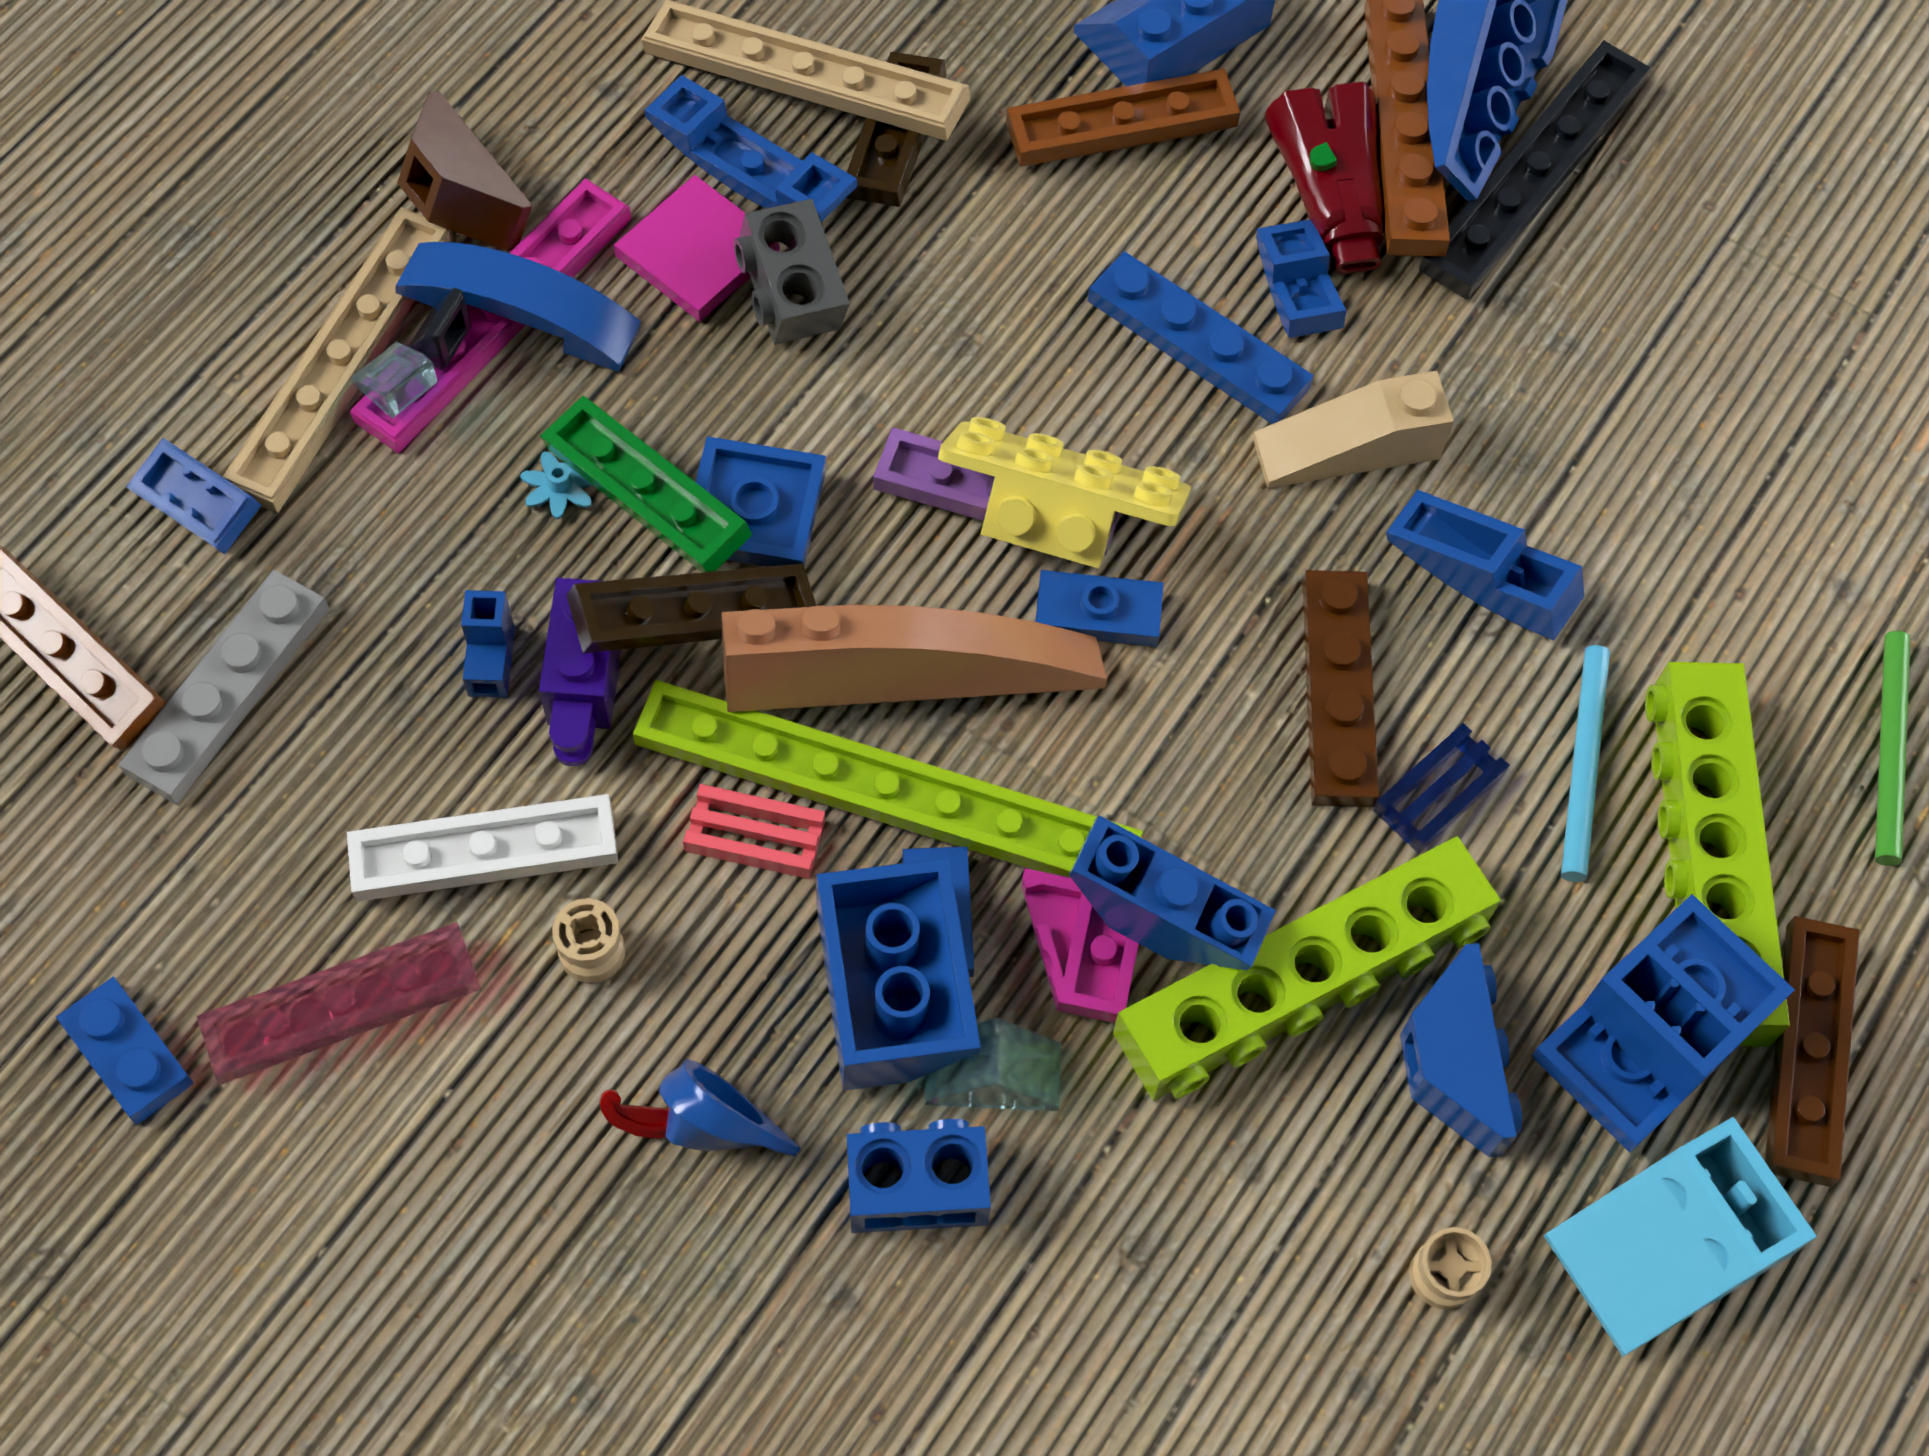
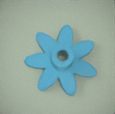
[520,451,593,519]

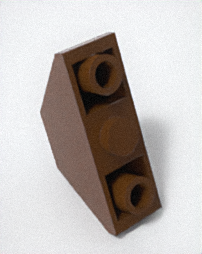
[397,91,533,251]

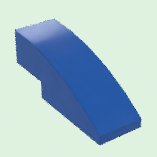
[1386,489,1585,641]

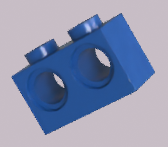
[846,1119,991,1233]

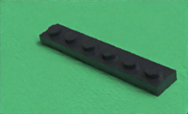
[1419,40,1651,300]

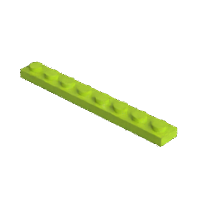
[633,680,1143,878]

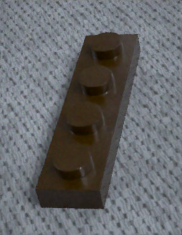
[566,563,817,654]

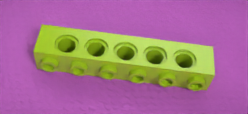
[1645,661,1790,1047]
[1113,835,1501,1101]

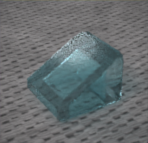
[350,342,438,419]

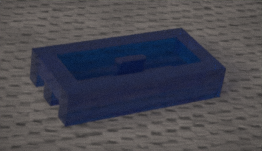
[1373,723,1510,854]

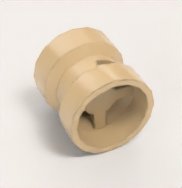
[552,898,625,984]
[1409,1227,1492,1310]

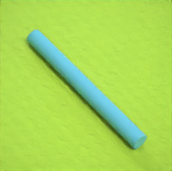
[1561,645,1610,882]

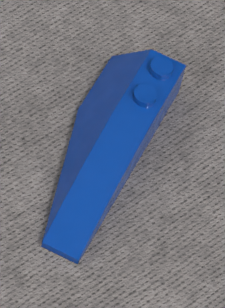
[1427,0,1567,201]

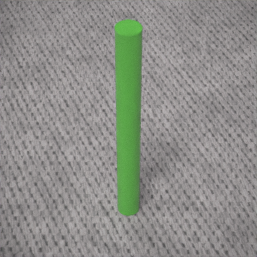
[1875,631,1910,866]

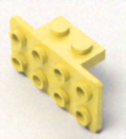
[938,417,1191,569]

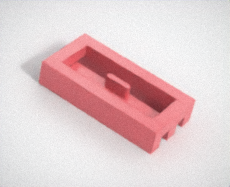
[683,784,826,879]

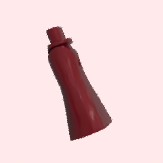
[1265,81,1384,274]

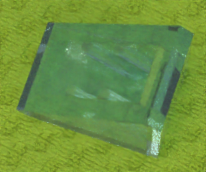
[925,1018,1061,1111]

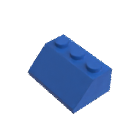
[1074,0,1275,86]
[816,858,981,1091]

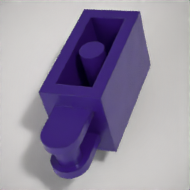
[539,578,622,766]

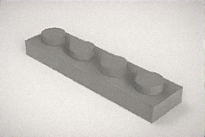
[118,569,329,805]

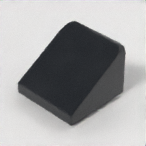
[405,287,472,371]

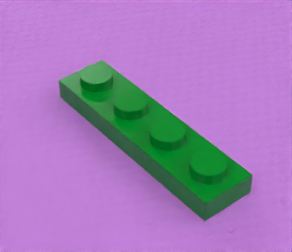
[540,395,753,572]

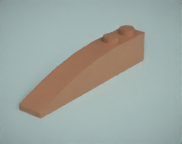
[722,605,1107,712]

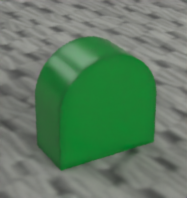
[1309,142,1337,172]

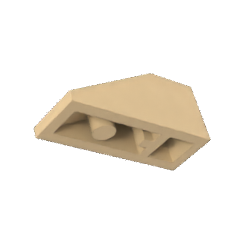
[1253,371,1454,488]

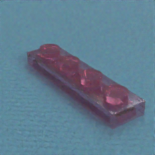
[197,922,481,1085]

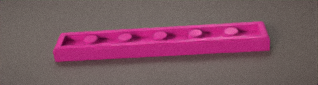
[350,178,631,454]

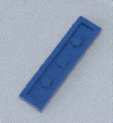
[1088,251,1314,424]

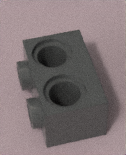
[734,199,850,345]

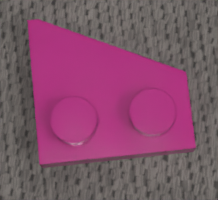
[1022,868,1139,1023]

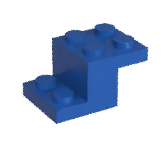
[1531,894,1795,1153]

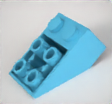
[1544,1117,1817,1357]

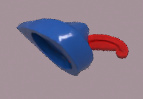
[599,1059,801,1156]

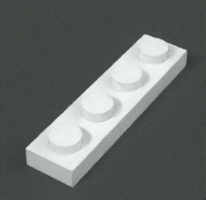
[347,794,618,902]

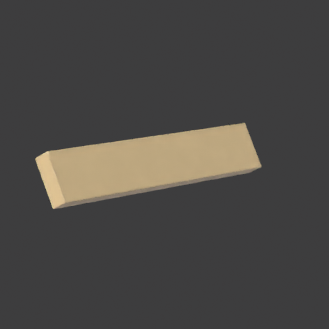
[641,0,970,141]
[222,207,455,513]

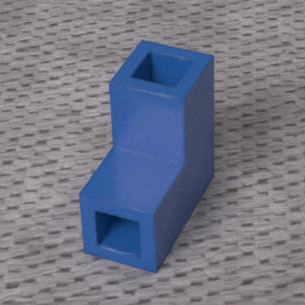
[461,590,515,698]

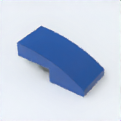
[1256,219,1346,338]

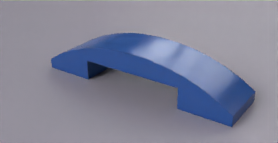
[644,75,857,222]
[395,242,641,372]

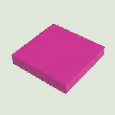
[614,175,780,322]

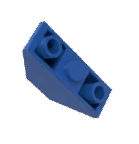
[1069,815,1276,970]
[1400,943,1522,1157]

